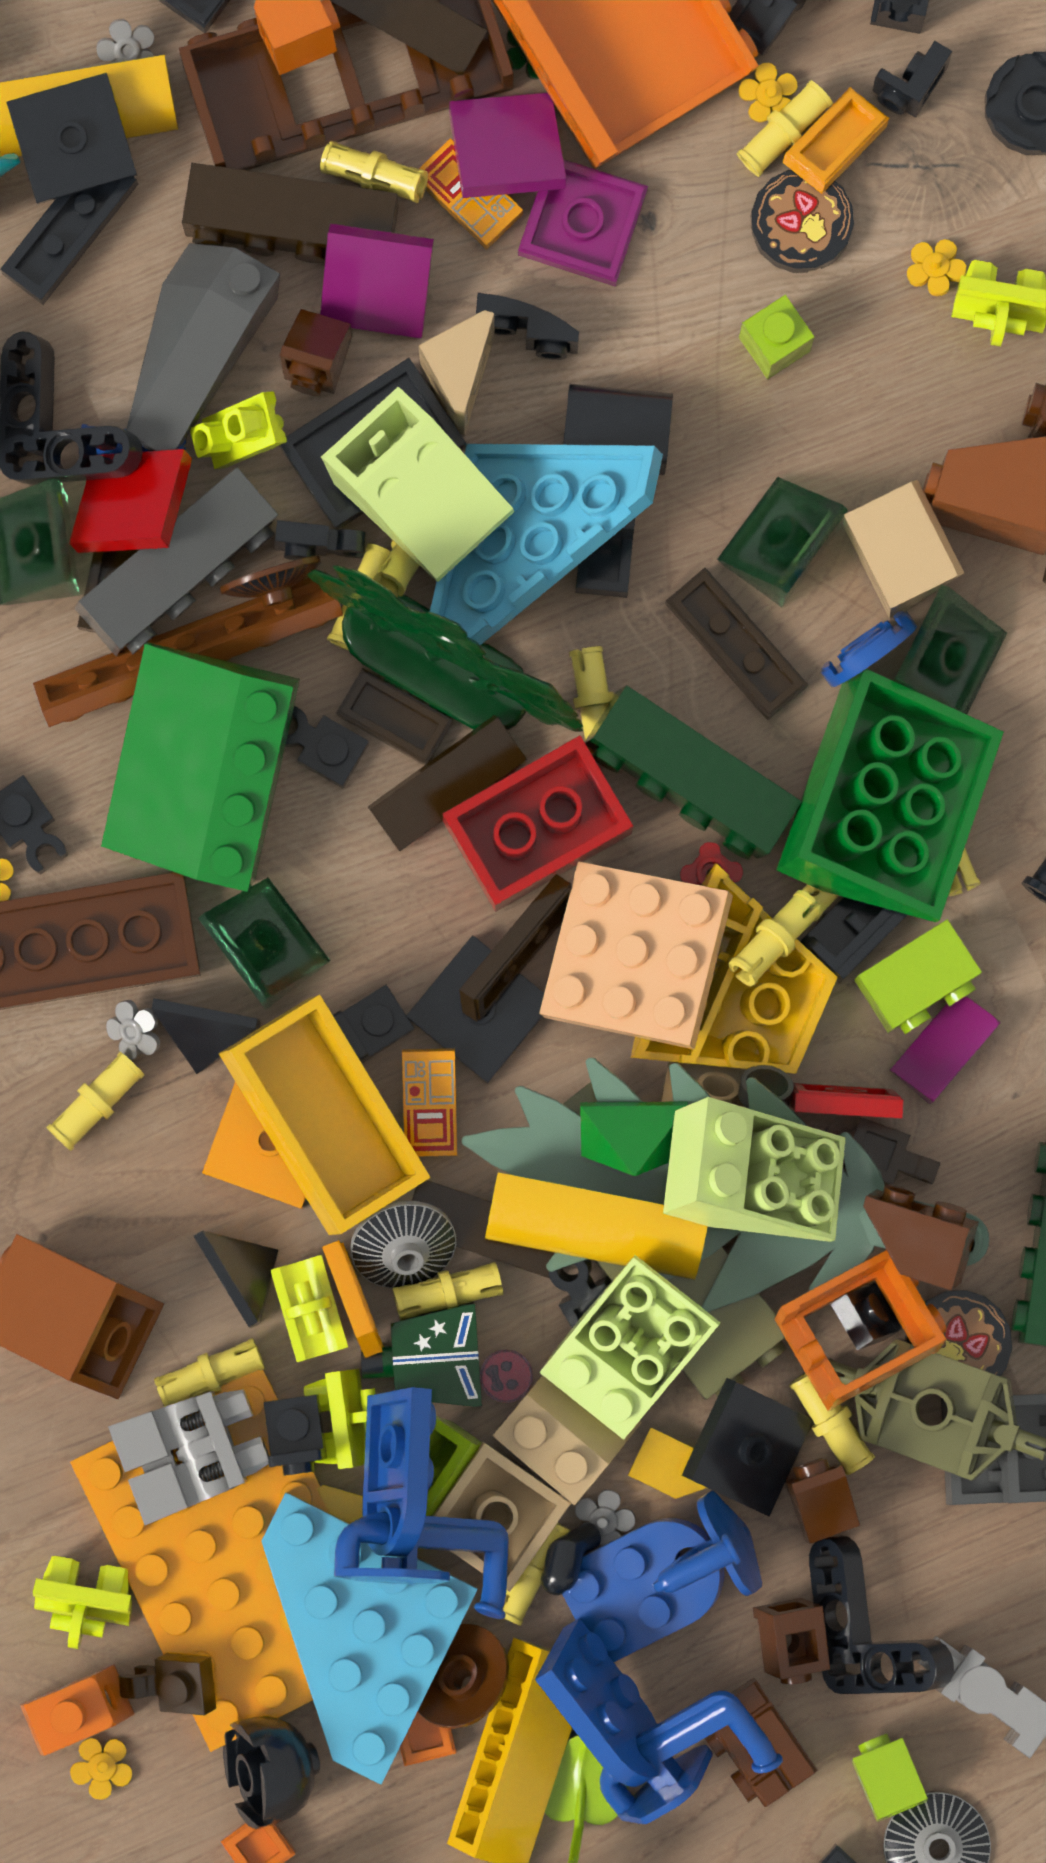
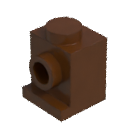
[753,1598,830,1684]

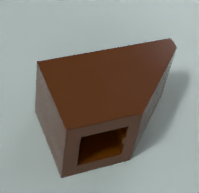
[279,309,352,396]
[863,1185,979,1291]
[785,1458,860,1544]

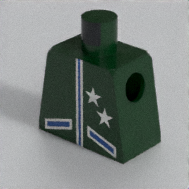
[361,1304,482,1407]

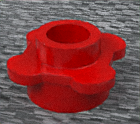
[680,842,743,886]

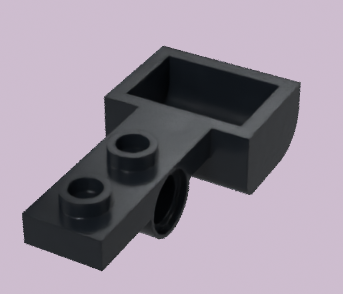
[563,383,673,598]

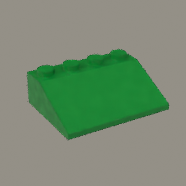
[101,642,300,892]
[776,669,1004,922]

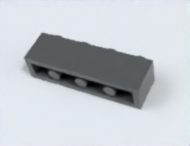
[75,467,278,656]

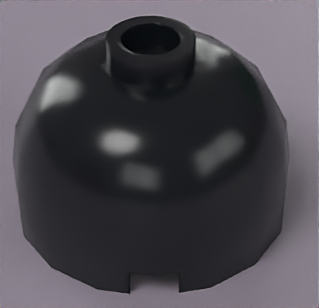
[223,1716,320,1830]

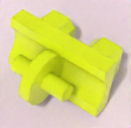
[951,260,1046,347]
[190,391,287,469]
[270,1255,349,1362]
[304,1369,376,1469]
[33,1556,132,1650]

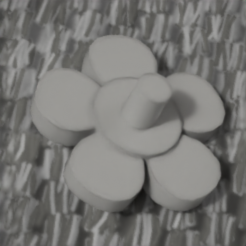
[96,19,154,64]
[106,1000,160,1060]
[575,1490,635,1546]

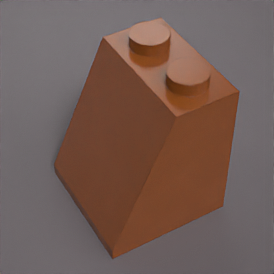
[922,436,1046,555]
[0,1234,164,1400]

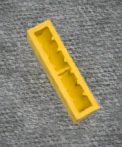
[0,55,179,157]
[485,1172,708,1280]
[447,1637,572,1863]

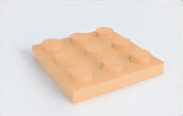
[539,861,733,1049]

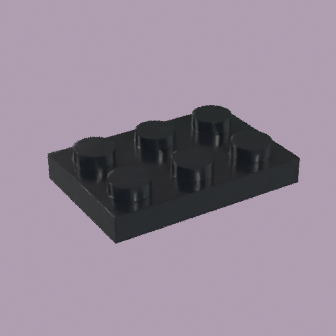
[279,358,466,530]

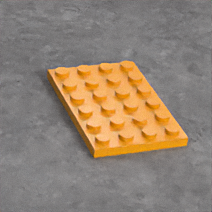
[70,1370,330,1752]

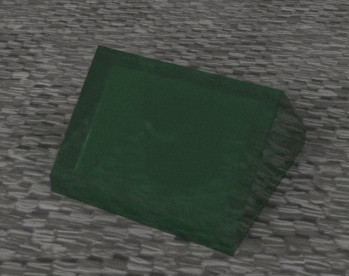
[717,477,848,607]
[0,479,80,605]
[893,585,1007,714]
[198,877,331,1010]

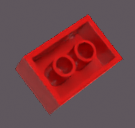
[442,735,633,912]

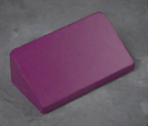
[890,996,1001,1104]

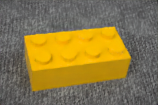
[218,994,431,1235]

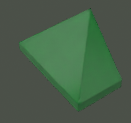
[580,1101,688,1176]

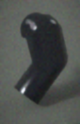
[541,1523,601,1595]

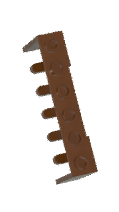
[179,0,514,170]

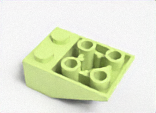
[321,387,515,582]
[663,1097,846,1242]
[539,1255,721,1440]

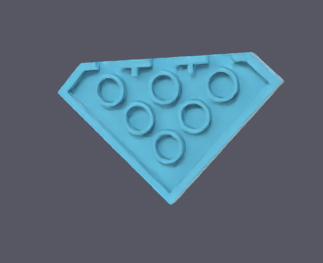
[430,444,663,645]
[261,1492,478,1785]

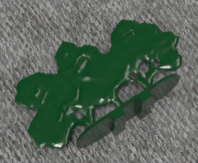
[307,565,583,732]

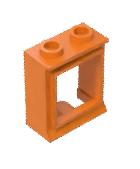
[774,1250,947,1411]

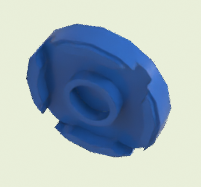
[821,611,917,687]

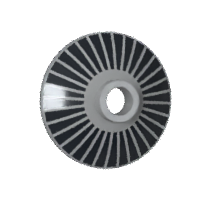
[350,1201,456,1288]
[883,1792,991,1863]

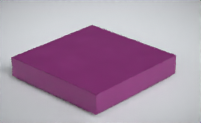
[449,93,566,198]
[518,159,648,287]
[320,223,434,339]

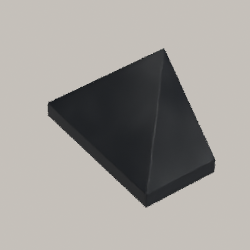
[151,998,261,1074]
[194,1231,278,1328]

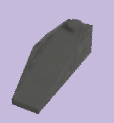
[126,243,280,451]

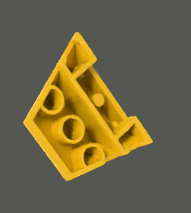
[630,864,838,1074]

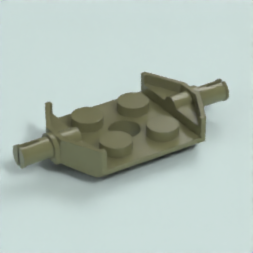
[829,1339,1046,1481]

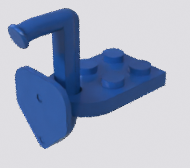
[334,1387,509,1619]
[562,1490,762,1662]
[535,1618,783,1824]

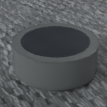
[738,1065,794,1109]

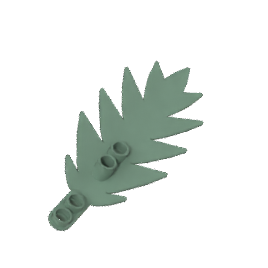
[462,1057,990,1312]

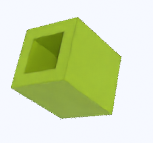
[739,294,815,380]
[852,1734,928,1822]

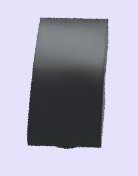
[476,293,579,360]

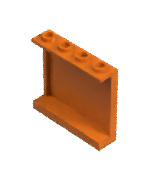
[492,0,759,169]

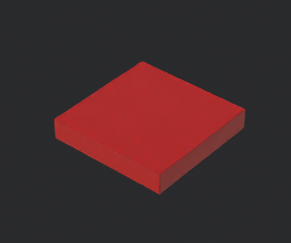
[69,449,192,553]
[790,1083,904,1119]

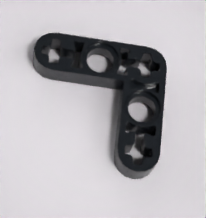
[0,331,143,485]
[809,1535,954,1694]

